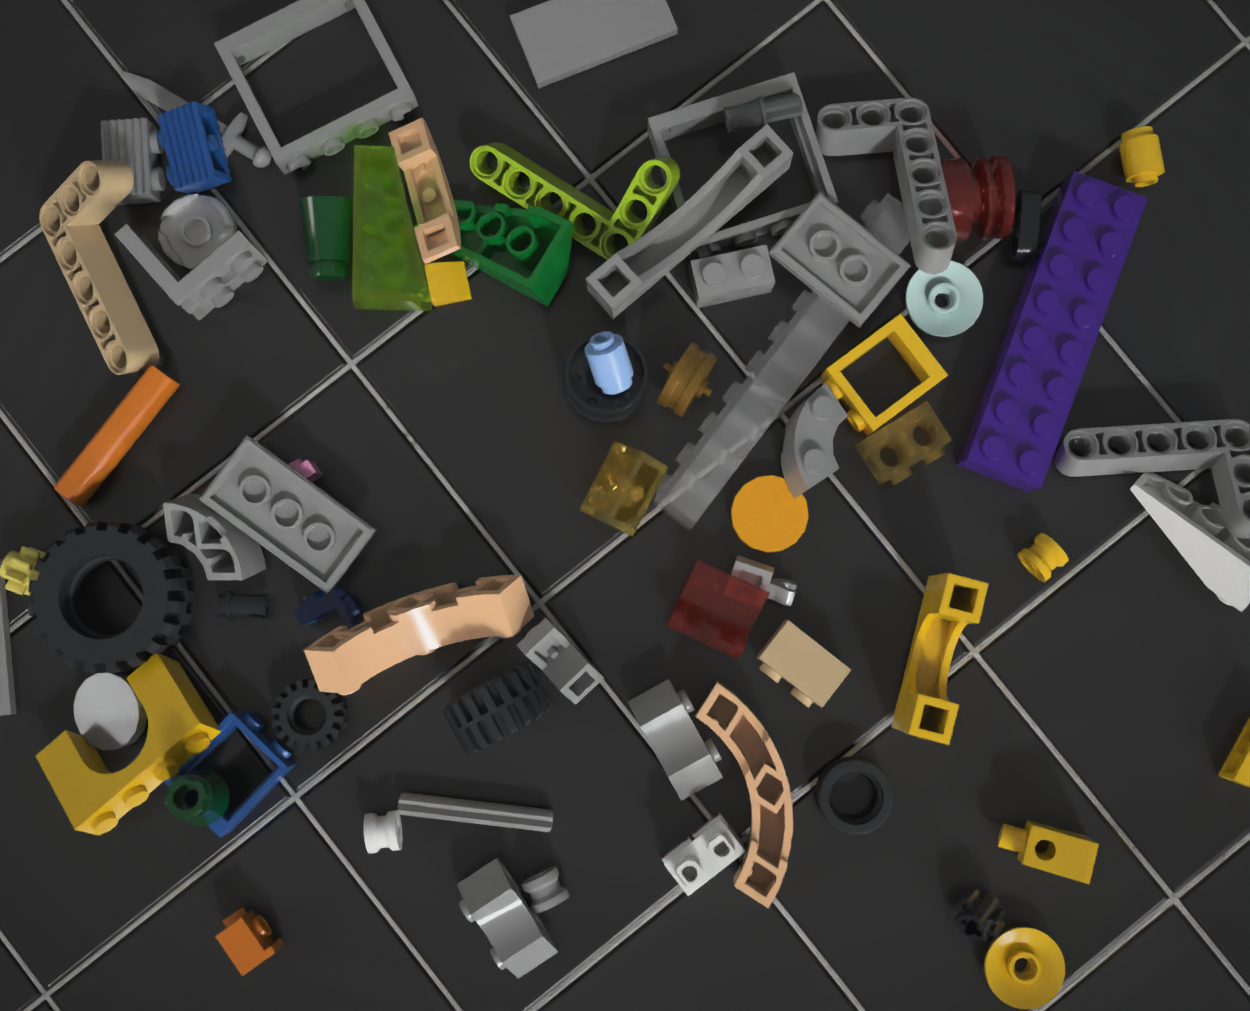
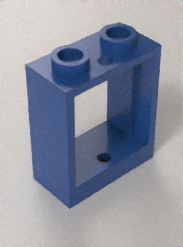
[164,709,297,838]

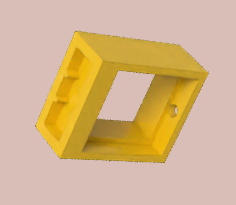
[821,313,948,436]

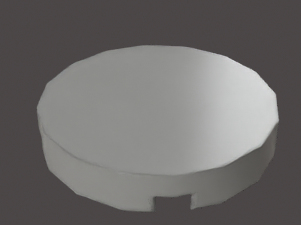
[73,672,147,750]

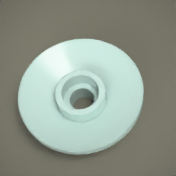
[905,261,983,337]

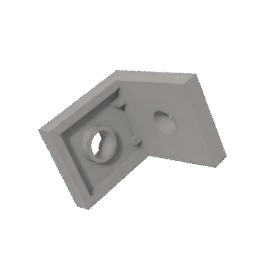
[115,224,268,321]

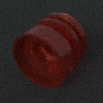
[940,155,1015,242]

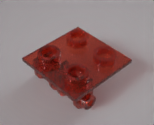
[666,560,770,659]

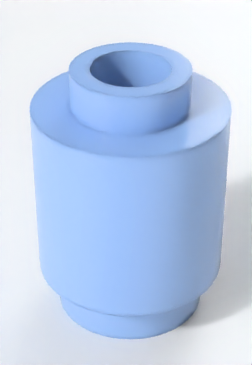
[584,331,634,394]

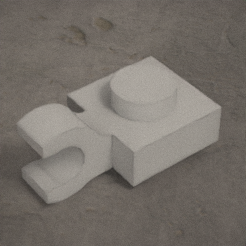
[724,555,797,607]

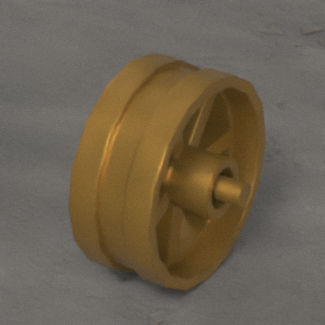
[657,342,718,417]

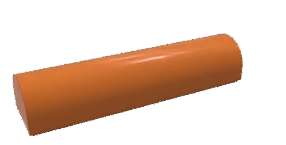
[54,365,180,507]

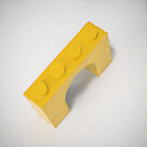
[891,573,989,745]
[36,654,222,836]

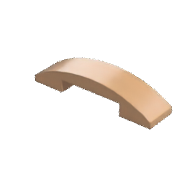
[389,118,461,264]

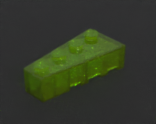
[352,145,432,311]

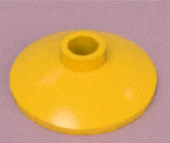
[984,927,1065,1009]

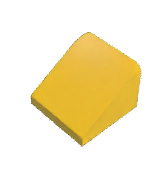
[424,261,472,307]

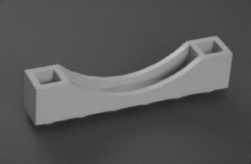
[586,124,794,319]

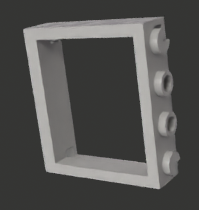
[214,0,419,174]
[647,72,838,259]

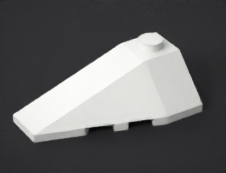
[1130,472,1250,612]

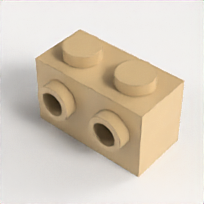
[756,620,851,708]

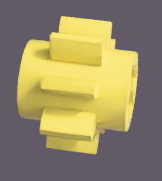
[0,546,47,596]

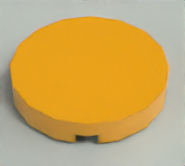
[731,475,809,553]

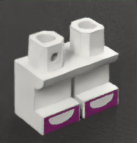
[661,812,746,896]

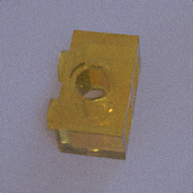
[579,441,668,537]

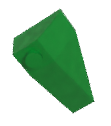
[412,200,574,306]

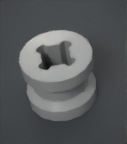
[521,866,570,914]

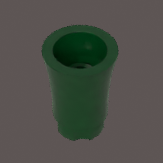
[299,196,353,280]
[165,769,230,826]

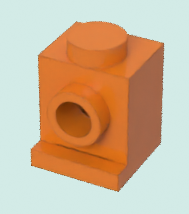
[215,907,285,976]

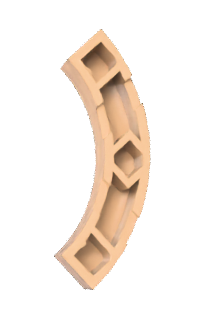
[304,575,534,695]
[696,680,793,909]

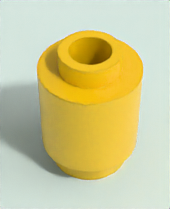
[1119,126,1165,187]

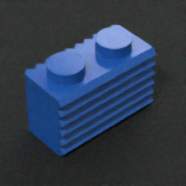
[157,101,232,194]

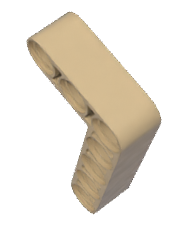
[39,160,159,375]

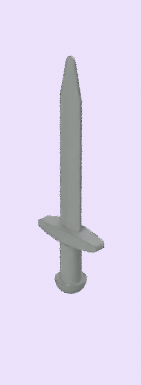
[120,72,272,168]

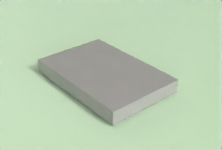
[769,192,911,328]

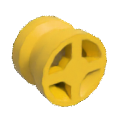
[1017,533,1069,582]

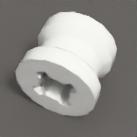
[363,810,403,854]

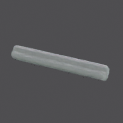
[398,792,554,832]

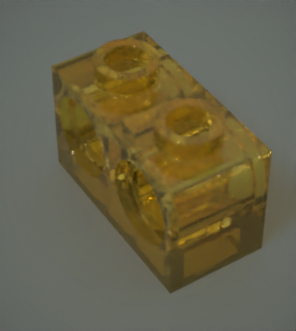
[855,401,952,486]

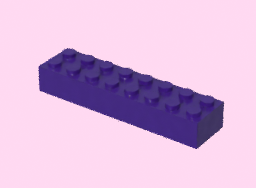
[957,171,1148,492]

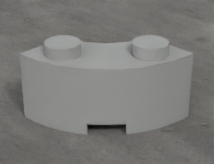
[781,383,848,499]
[163,494,266,580]
[628,679,723,801]
[457,858,558,979]

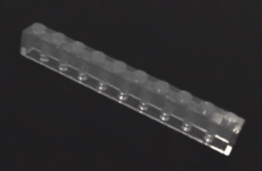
[652,193,910,531]

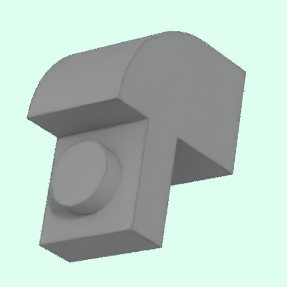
[517,618,604,705]

